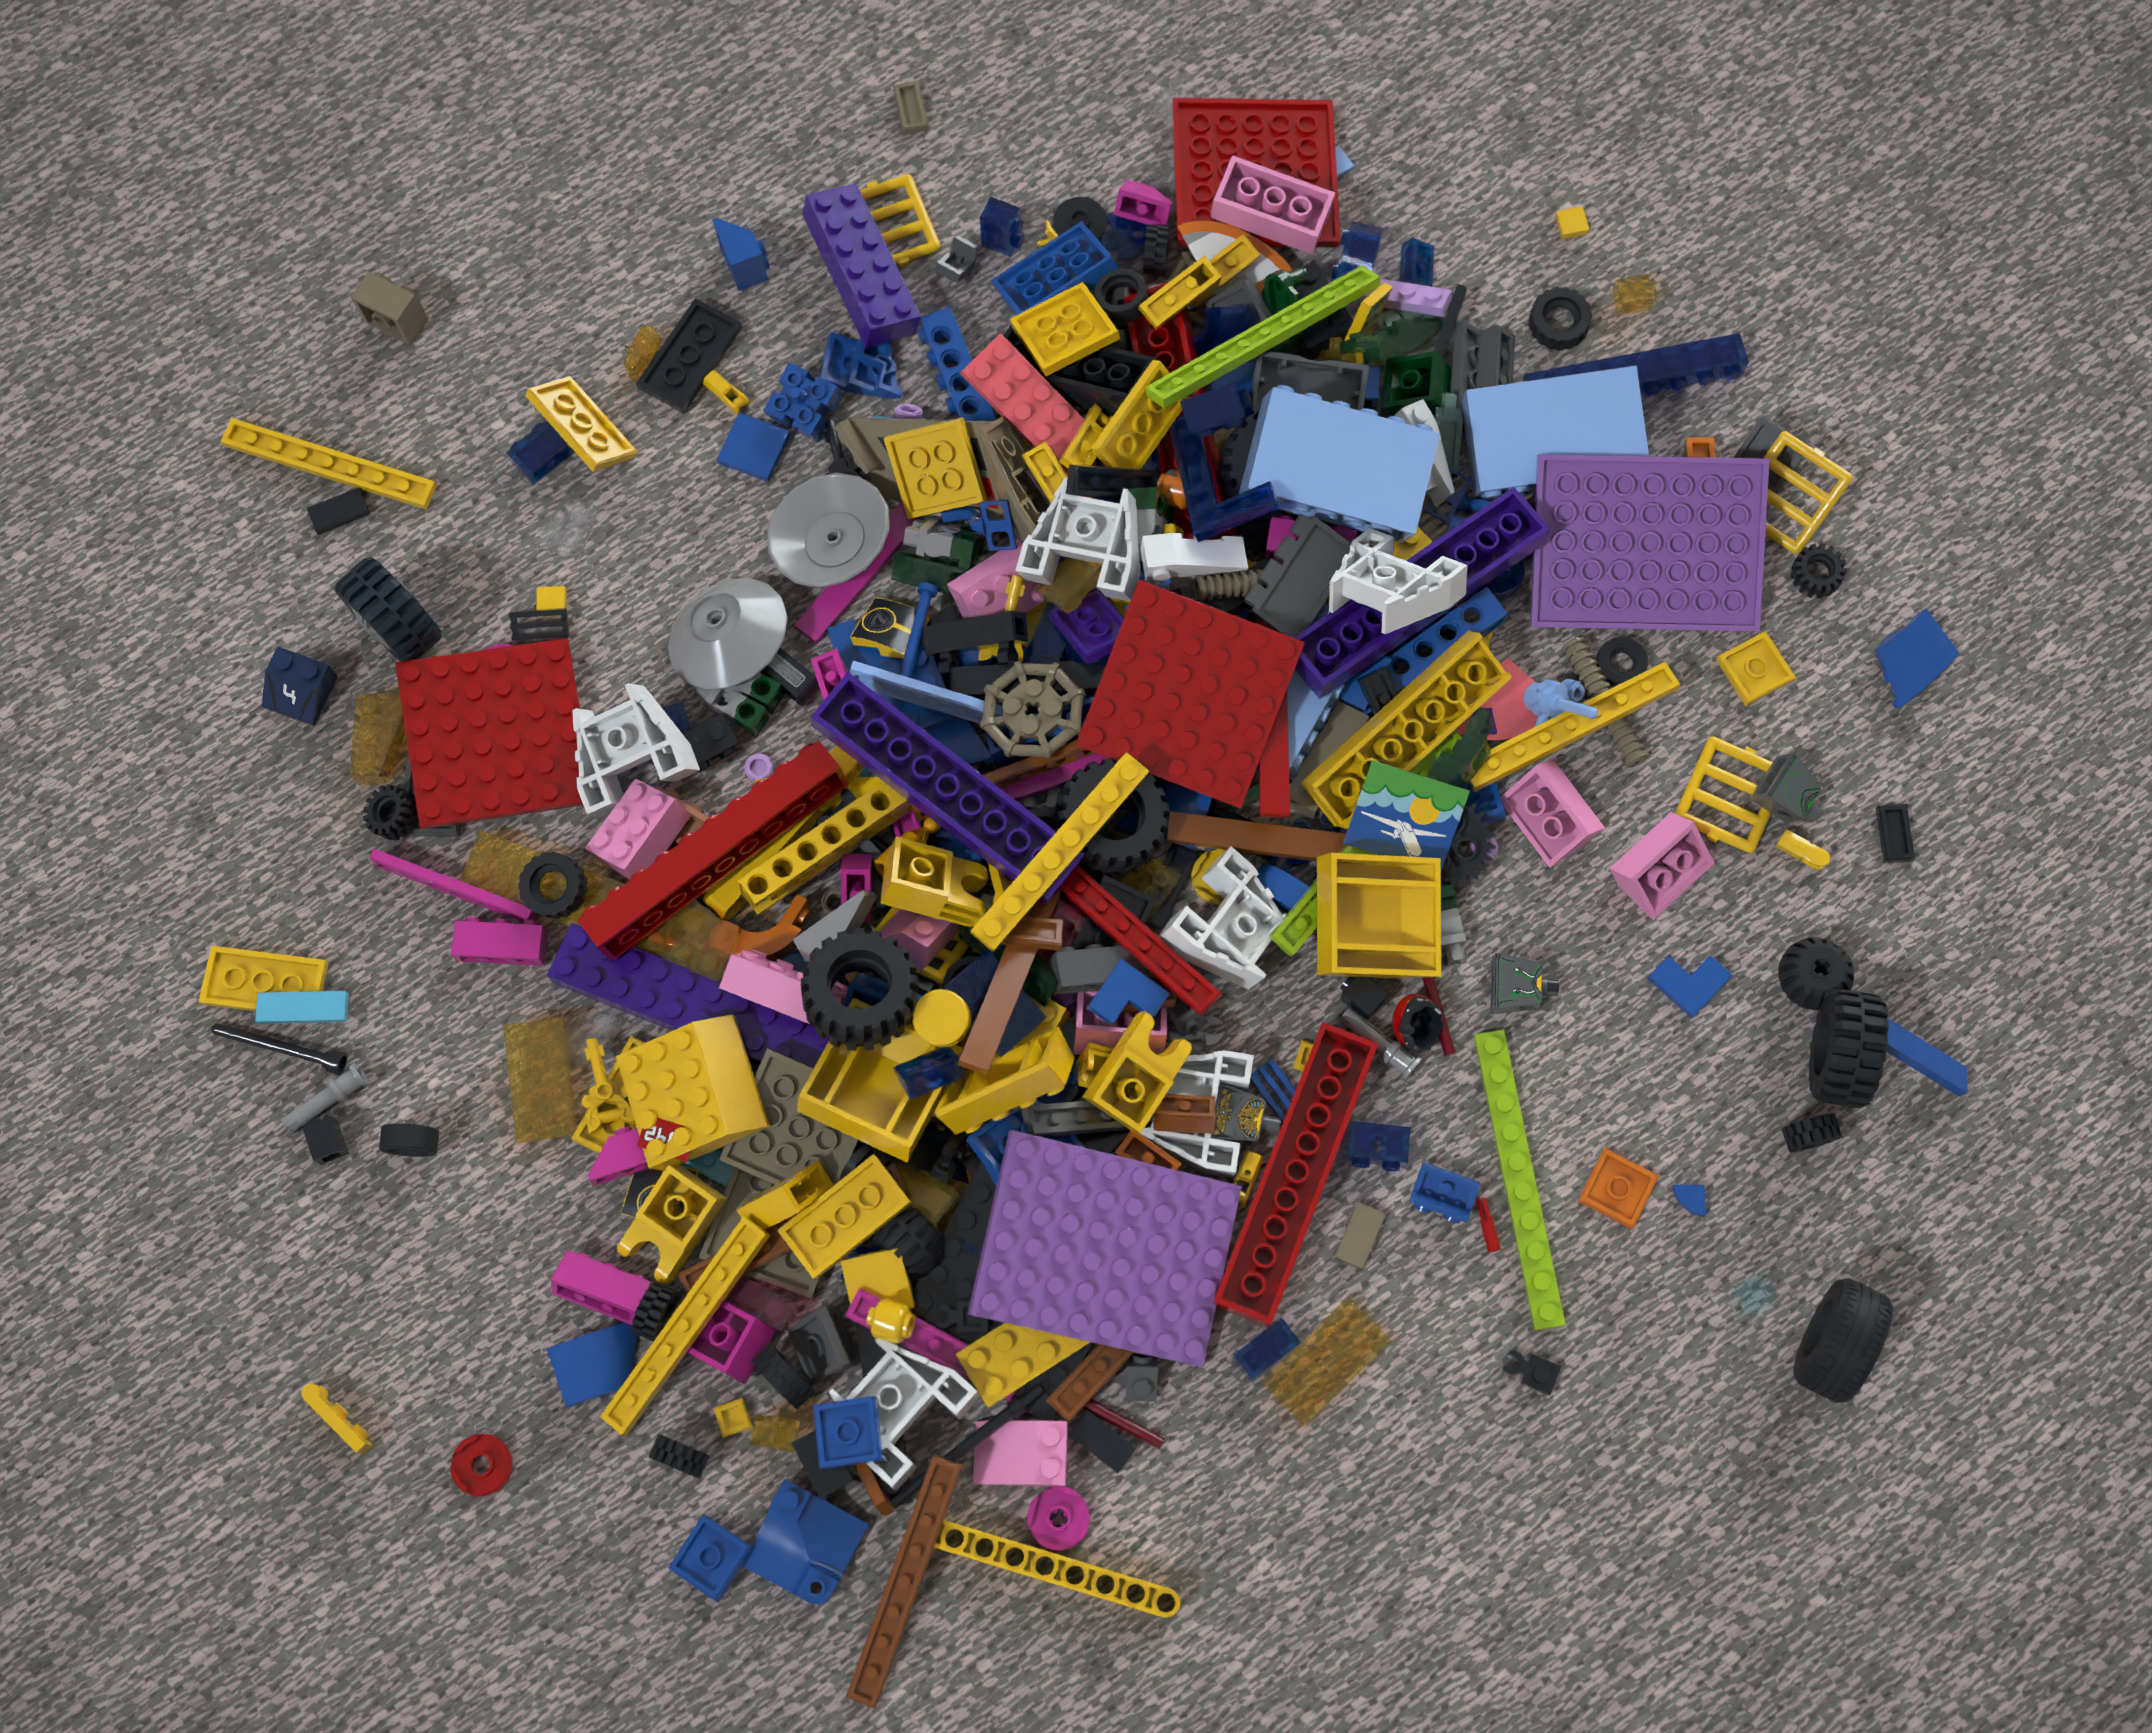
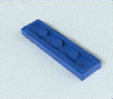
[1886,1018,1967,1096]

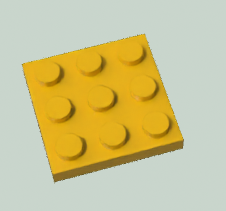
[1009,282,1120,376]
[884,417,987,519]

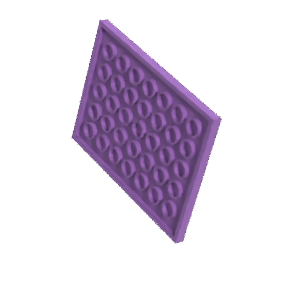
[1530,455,1770,631]
[968,1130,1242,1367]

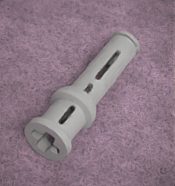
[1339,1006,1423,1080]
[281,1063,369,1134]

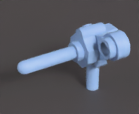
[1523,679,1598,727]

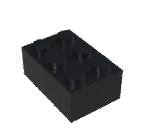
[1295,260,1353,360]

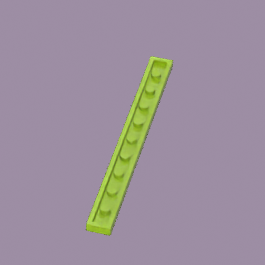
[1146,265,1381,409]
[1269,730,1469,956]
[1474,1030,1566,1331]

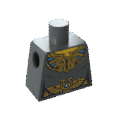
[1211,1083,1281,1146]

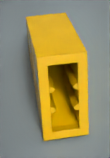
[737,1160,834,1230]

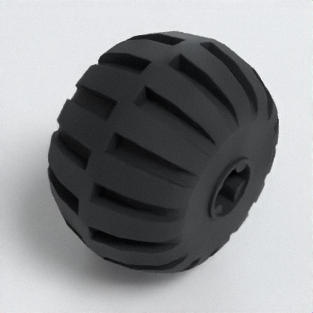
[1778,937,1854,1010]
[871,1205,944,1279]

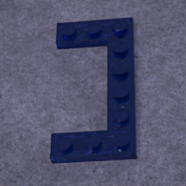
[1169,388,1279,543]

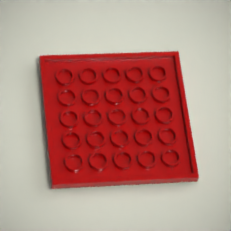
[1172,98,1341,247]
[1076,580,1305,808]
[395,638,583,830]

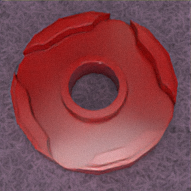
[450,1434,513,1497]

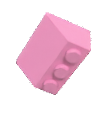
[1501,759,1605,868]
[1609,812,1715,920]
[879,891,975,971]

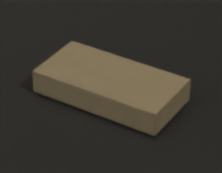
[893,80,929,135]
[1334,1202,1386,1270]

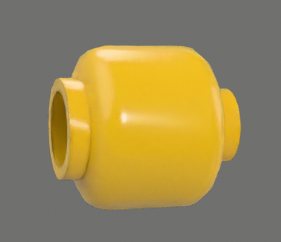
[867,1299,915,1344]

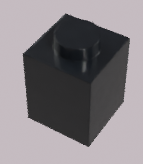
[1340,977,1388,1020]
[302,1115,349,1165]

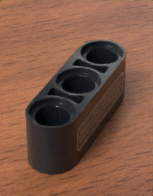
[760,647,820,707]

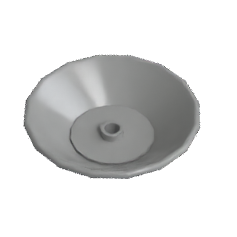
[767,472,890,588]
[668,578,788,690]

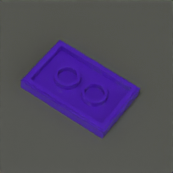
[1048,589,1124,664]

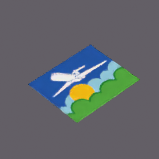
[1343,760,1470,871]

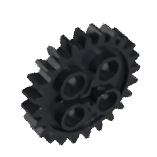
[1441,801,1496,890]

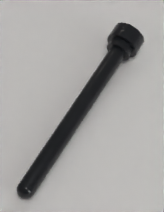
[211,1023,348,1075]

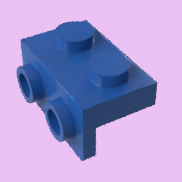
[1410,1162,1480,1223]

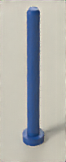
[892,582,938,711]

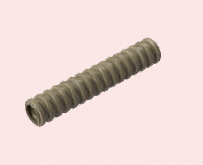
[1193,569,1265,601]
[1561,637,1649,768]

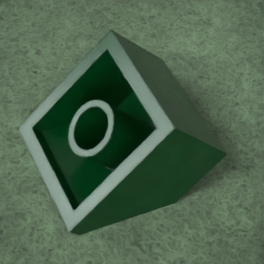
[1382,351,1450,415]

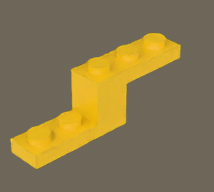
[1139,234,1260,330]

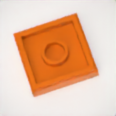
[1577,1147,1659,1230]

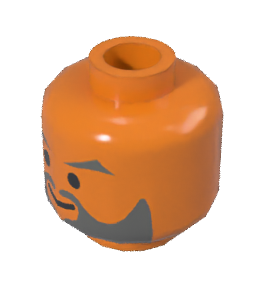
[1156,469,1200,510]

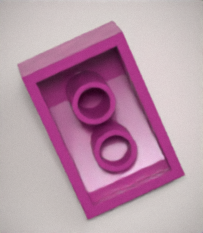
[686,1301,776,1384]

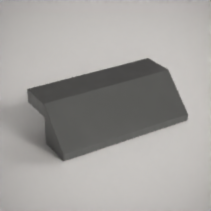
[1451,320,1515,432]

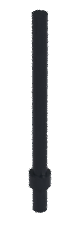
[889,1384,1044,1510]

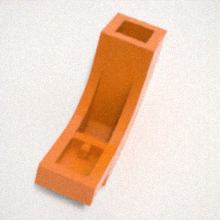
[711,894,811,961]

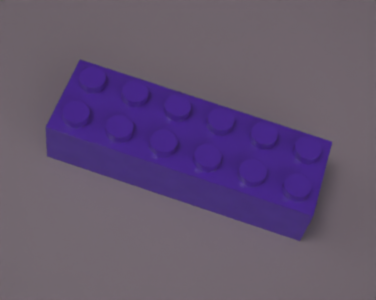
[802,183,921,348]

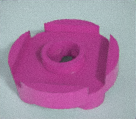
[1027,1486,1090,1551]

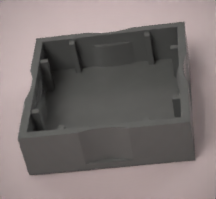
[1247,351,1369,417]

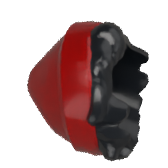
[1392,994,1444,1052]

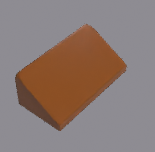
[1153,1094,1215,1134]

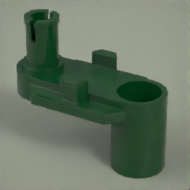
[1261,266,1309,354]

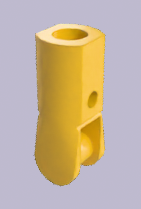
[703,370,750,415]
[1775,829,1830,870]
[1232,1150,1264,1208]

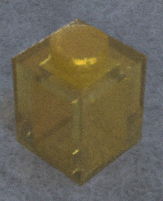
[1611,274,1657,316]
[750,1415,800,1453]

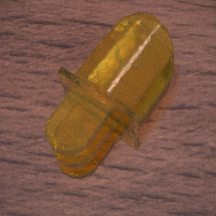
[624,325,662,381]

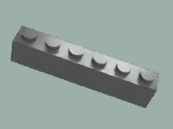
[1048,943,1221,995]

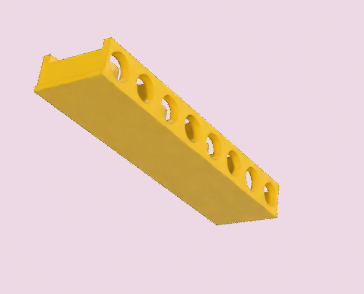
[1300,630,1512,829]
[737,782,912,915]

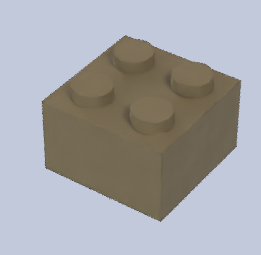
[351,271,428,346]

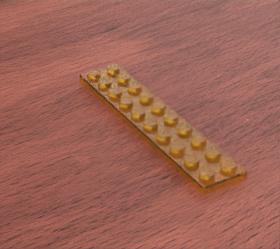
[460,830,743,982]

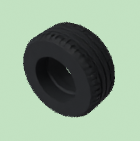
[1793,1278,1893,1403]

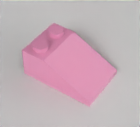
[973,1421,1068,1487]

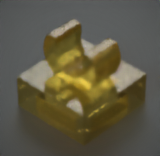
[1320,337,1356,364]

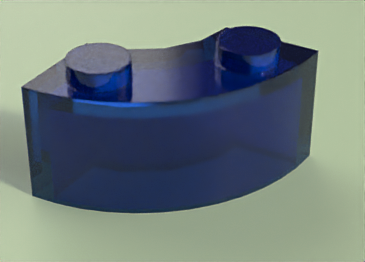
[1330,221,1384,297]
[1194,304,1252,357]

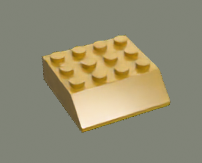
[1317,853,1441,978]
[797,998,963,1162]
[616,1014,769,1171]
[935,1026,1075,1134]

